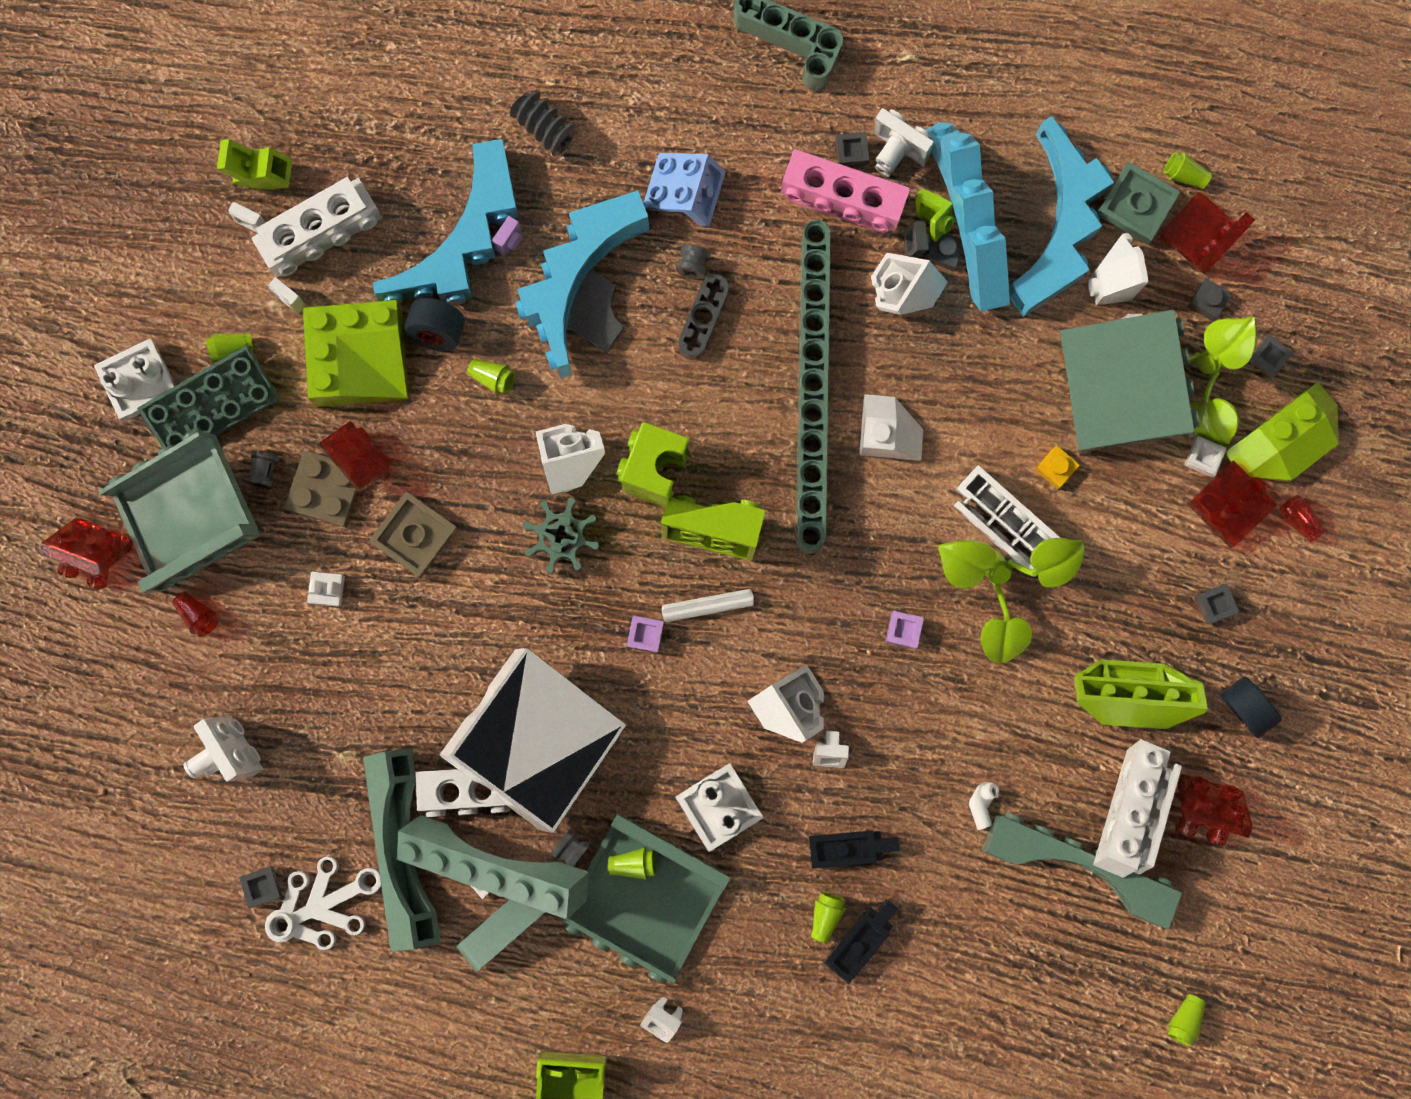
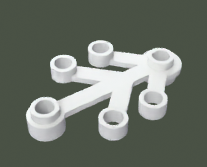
[265,856,382,950]

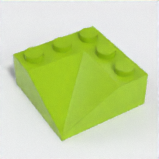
[303,300,408,407]
[661,495,766,562]

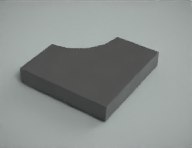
[567,269,624,354]

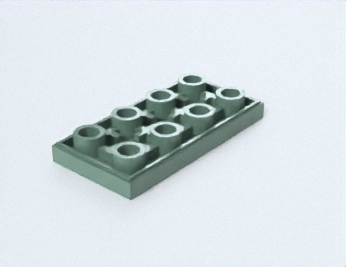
[137,345,282,448]

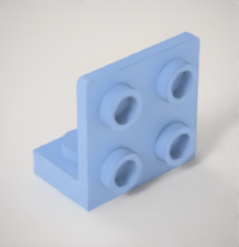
[643,153,726,226]

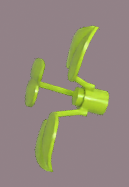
[1189,317,1257,447]
[938,538,1084,664]

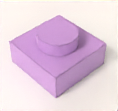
[492,216,522,257]
[885,611,924,649]
[627,616,664,653]

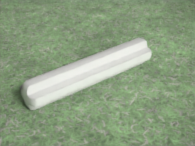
[662,589,754,622]

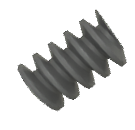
[509,90,576,156]

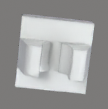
[307,572,345,607]
[813,731,849,768]
[640,997,683,1043]

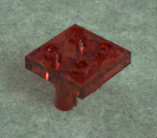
[1187,460,1278,549]
[40,518,133,589]
[1175,774,1253,846]

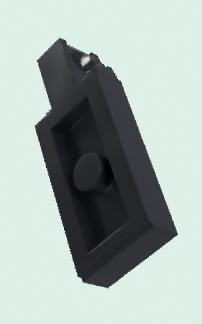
[809,830,900,869]
[823,898,898,984]

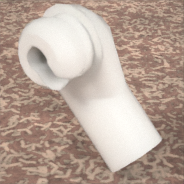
[969,782,999,830]

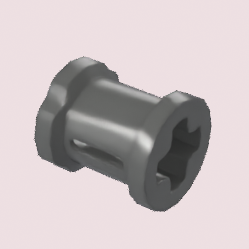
[245,451,280,489]

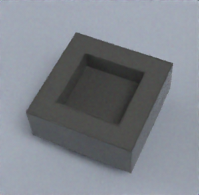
[835,132,869,167]
[903,221,931,259]
[926,234,963,271]
[1188,278,1232,322]
[1249,334,1293,379]
[1194,584,1239,625]
[239,866,283,908]

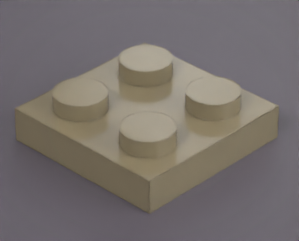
[284,450,365,528]
[369,491,458,579]

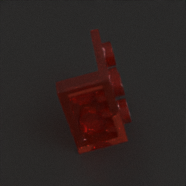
[1160,192,1255,274]

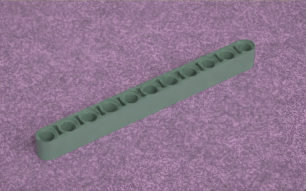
[795,220,831,554]

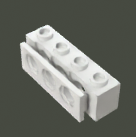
[251,177,382,278]
[953,465,1060,577]
[1093,739,1182,878]

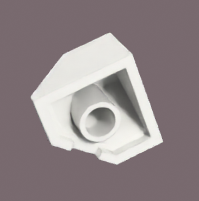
[1088,233,1149,306]
[871,253,948,315]
[859,394,923,461]
[536,424,605,495]
[748,665,824,743]

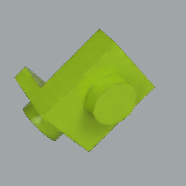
[915,188,954,242]

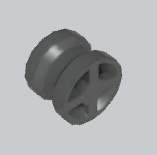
[676,244,711,279]
[550,829,590,867]

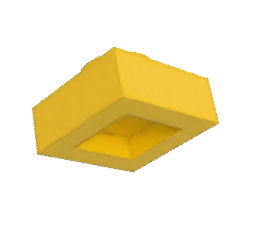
[1034,445,1080,490]

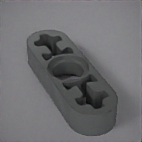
[679,274,729,360]

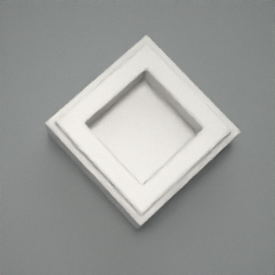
[228,202,266,233]
[268,277,306,313]
[1184,436,1227,478]

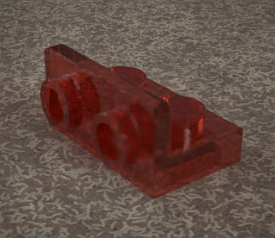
[320,421,391,493]

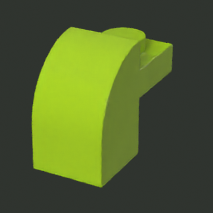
[216,139,293,190]

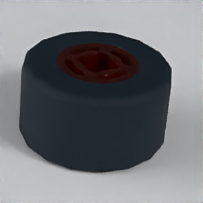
[404,298,465,351]
[1221,676,1282,738]

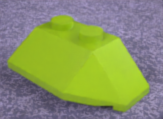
[1224,382,1339,482]
[1074,659,1208,729]

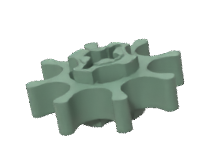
[523,498,599,575]

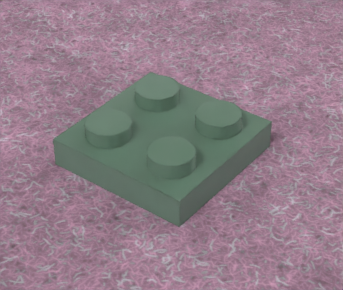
[1097,161,1181,244]

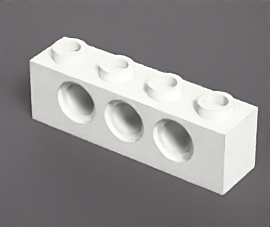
[416,769,510,817]

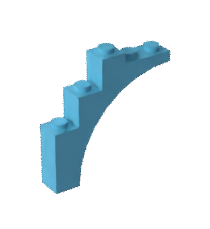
[1009,116,1114,317]
[924,122,1010,312]
[373,139,519,305]
[515,190,650,379]

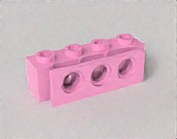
[780,149,910,234]

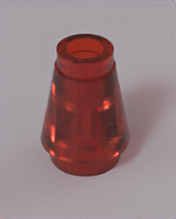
[1279,495,1325,542]
[172,592,219,637]

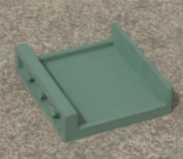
[1060,310,1199,455]
[98,430,261,593]
[560,814,730,985]

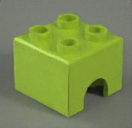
[616,422,689,508]
[536,1051,607,1099]

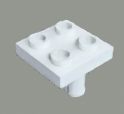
[874,108,934,177]
[94,338,176,422]
[183,716,264,782]
[675,763,763,852]

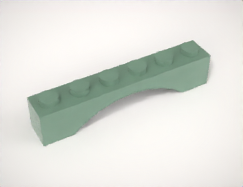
[363,748,441,952]
[981,812,1182,929]
[397,815,589,919]

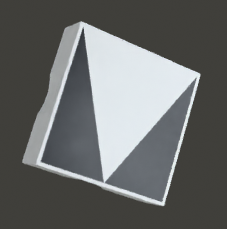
[439,648,626,833]

